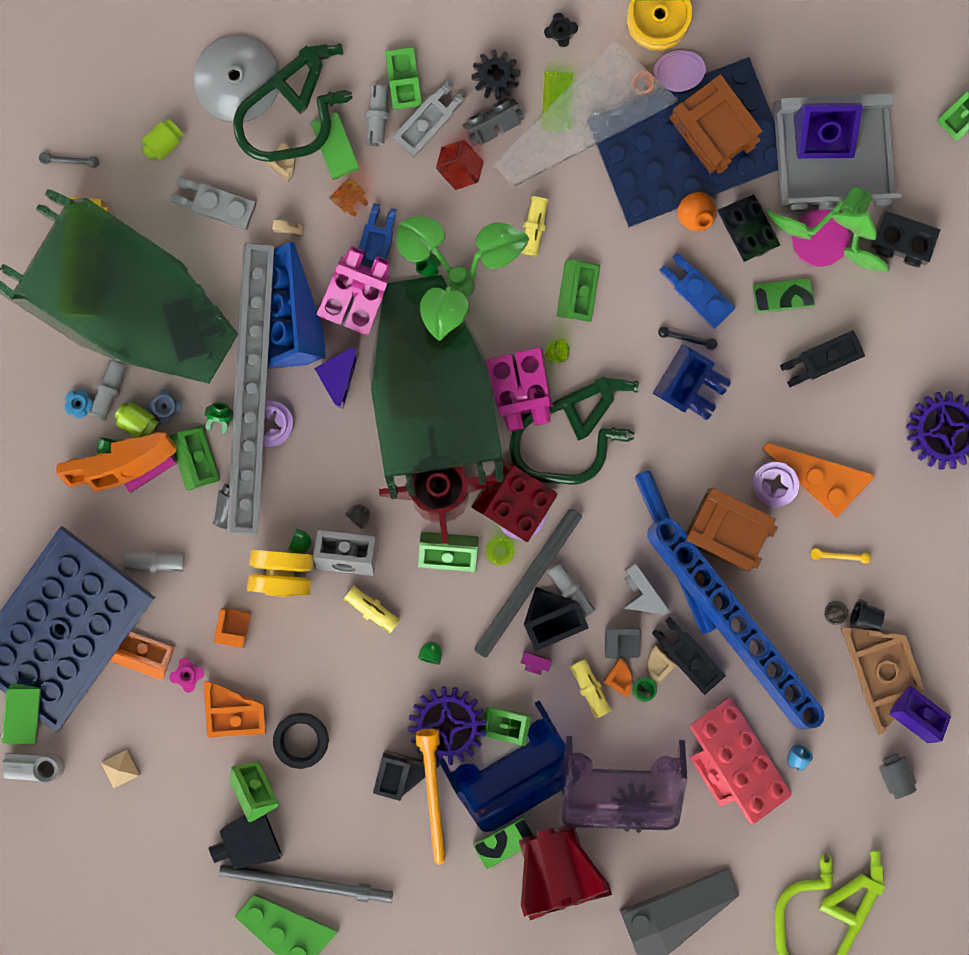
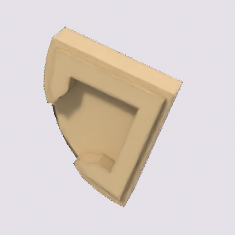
[265,140,295,182]
[272,218,304,236]
[647,645,677,686]

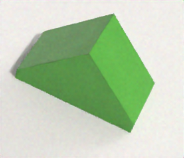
[937,90,969,141]
[482,707,531,746]

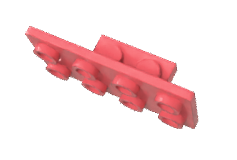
[689,697,792,824]

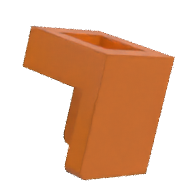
[214,608,251,648]

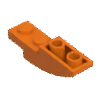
[56,432,177,492]

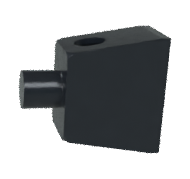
[209,814,283,869]

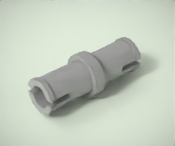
[366,85,389,146]
[89,360,127,421]
[124,550,184,573]
[547,563,596,618]

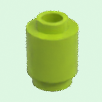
[140,119,184,162]
[114,401,159,438]

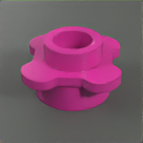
[169,658,204,693]

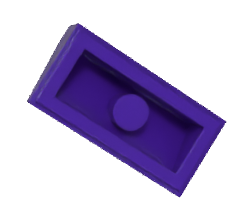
[889,686,951,743]

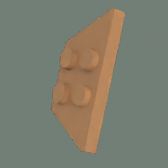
[840,627,925,735]

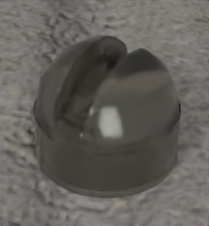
[345,504,370,529]
[824,601,848,625]

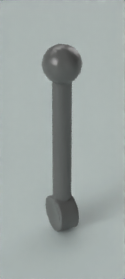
[39,152,99,168]

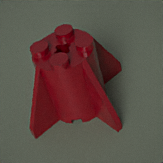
[379,426,498,545]
[519,823,612,920]

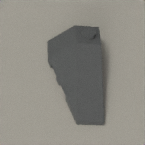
[620,868,739,955]

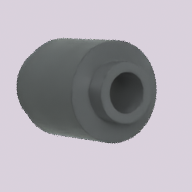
[879,753,917,799]

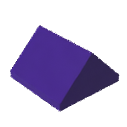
[793,103,863,159]
[314,348,359,409]

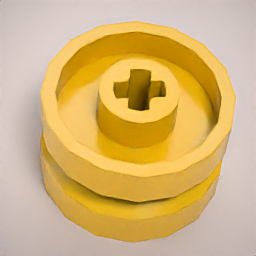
[626,0,692,51]
[247,550,314,597]

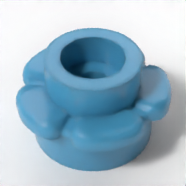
[64,390,93,418]

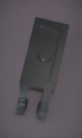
[780,330,865,387]
[651,616,726,695]

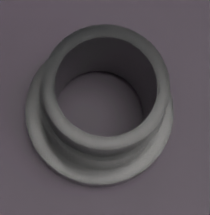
[850,599,885,631]

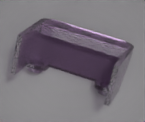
[562,736,687,830]

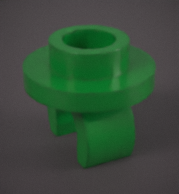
[205,402,234,434]

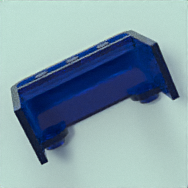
[438,700,582,832]

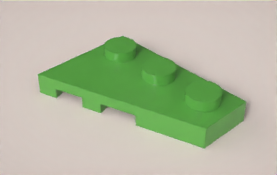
[234,894,339,955]

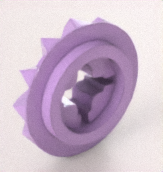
[263,400,293,447]
[753,460,800,507]

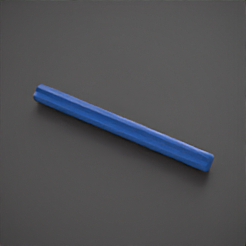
[635,471,716,634]

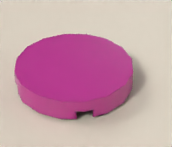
[791,209,850,267]

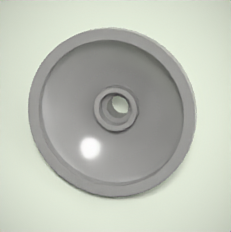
[193,36,279,122]

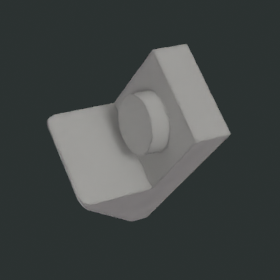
[623,564,670,615]

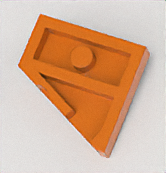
[203,681,266,738]

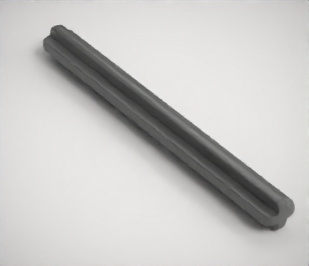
[474,509,582,658]

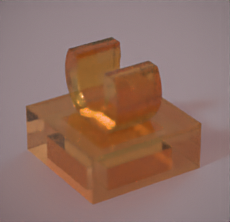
[329,178,368,217]

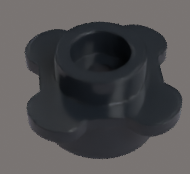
[544,13,578,47]

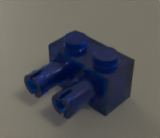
[652,344,731,420]

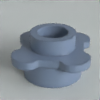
[147,389,182,424]

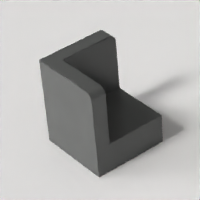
[605,628,641,659]

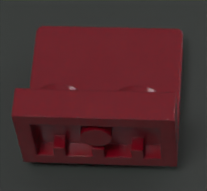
[471,458,557,542]

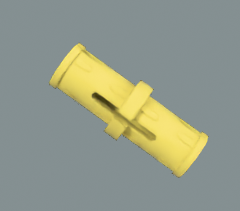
[521,196,549,257]
[343,585,401,634]
[569,658,612,719]

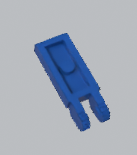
[359,203,397,268]
[660,253,735,329]

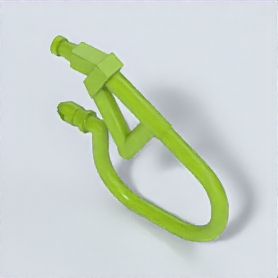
[774,850,885,955]

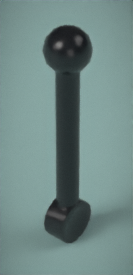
[658,327,717,350]

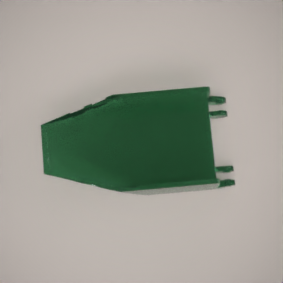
[0,189,238,384]
[369,275,503,499]

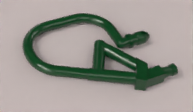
[233,43,353,162]
[510,376,639,485]

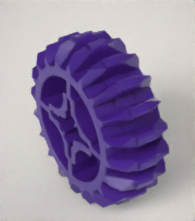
[906,391,969,470]
[408,686,487,765]

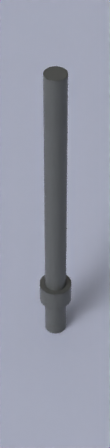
[219,865,393,903]

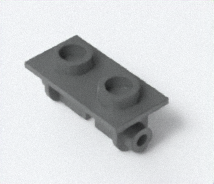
[462,98,525,146]

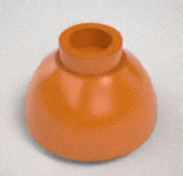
[677,192,717,231]

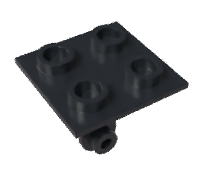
[717,194,780,262]

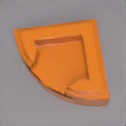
[603,658,632,698]

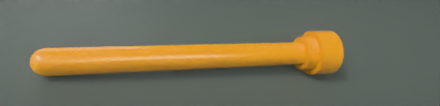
[415,729,445,864]

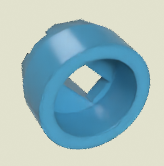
[787,745,813,771]

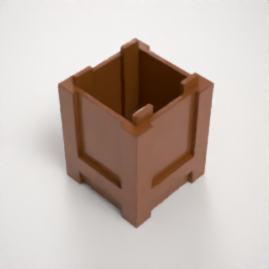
[669,74,763,174]
[686,487,778,572]

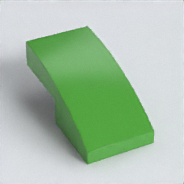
[385,47,422,110]
[310,112,360,180]

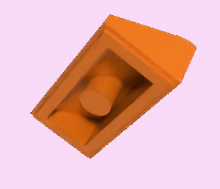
[110,632,175,680]

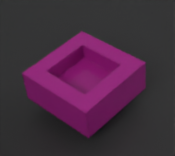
[520,651,552,675]

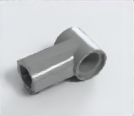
[2,753,65,783]

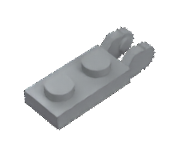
[392,80,467,158]
[170,177,256,230]

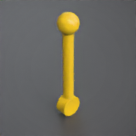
[810,548,871,564]

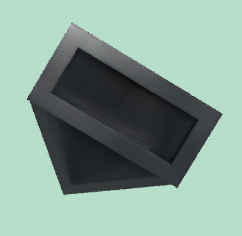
[523,587,589,651]
[373,750,440,801]

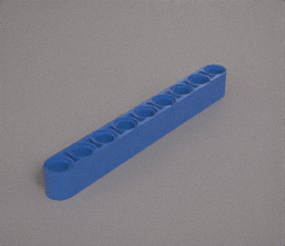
[647,519,825,730]

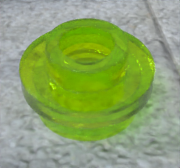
[486,537,515,566]

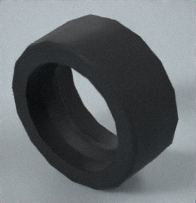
[272,712,329,769]

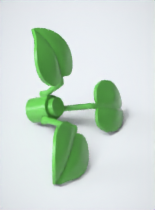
[767,187,890,272]
[396,216,529,341]

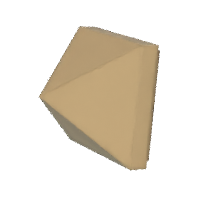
[101,750,140,788]

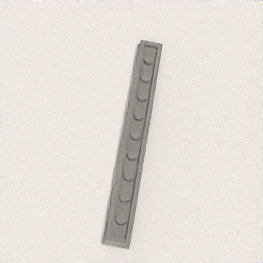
[227,243,274,535]

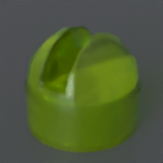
[545,339,570,363]

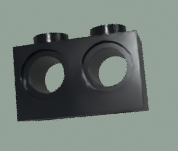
[870,211,941,268]

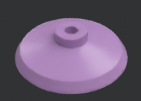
[654,50,706,92]

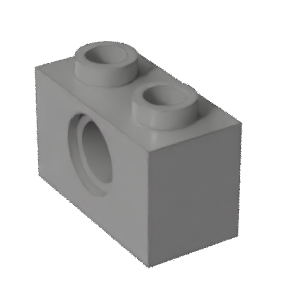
[313,530,378,576]

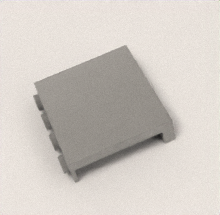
[773,93,901,211]

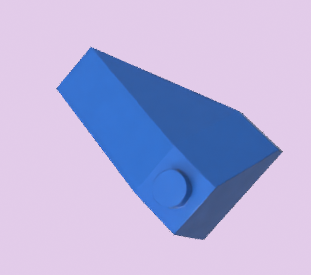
[267,242,325,369]

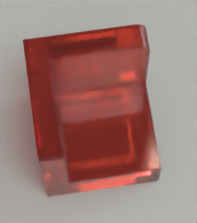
[436,139,484,190]

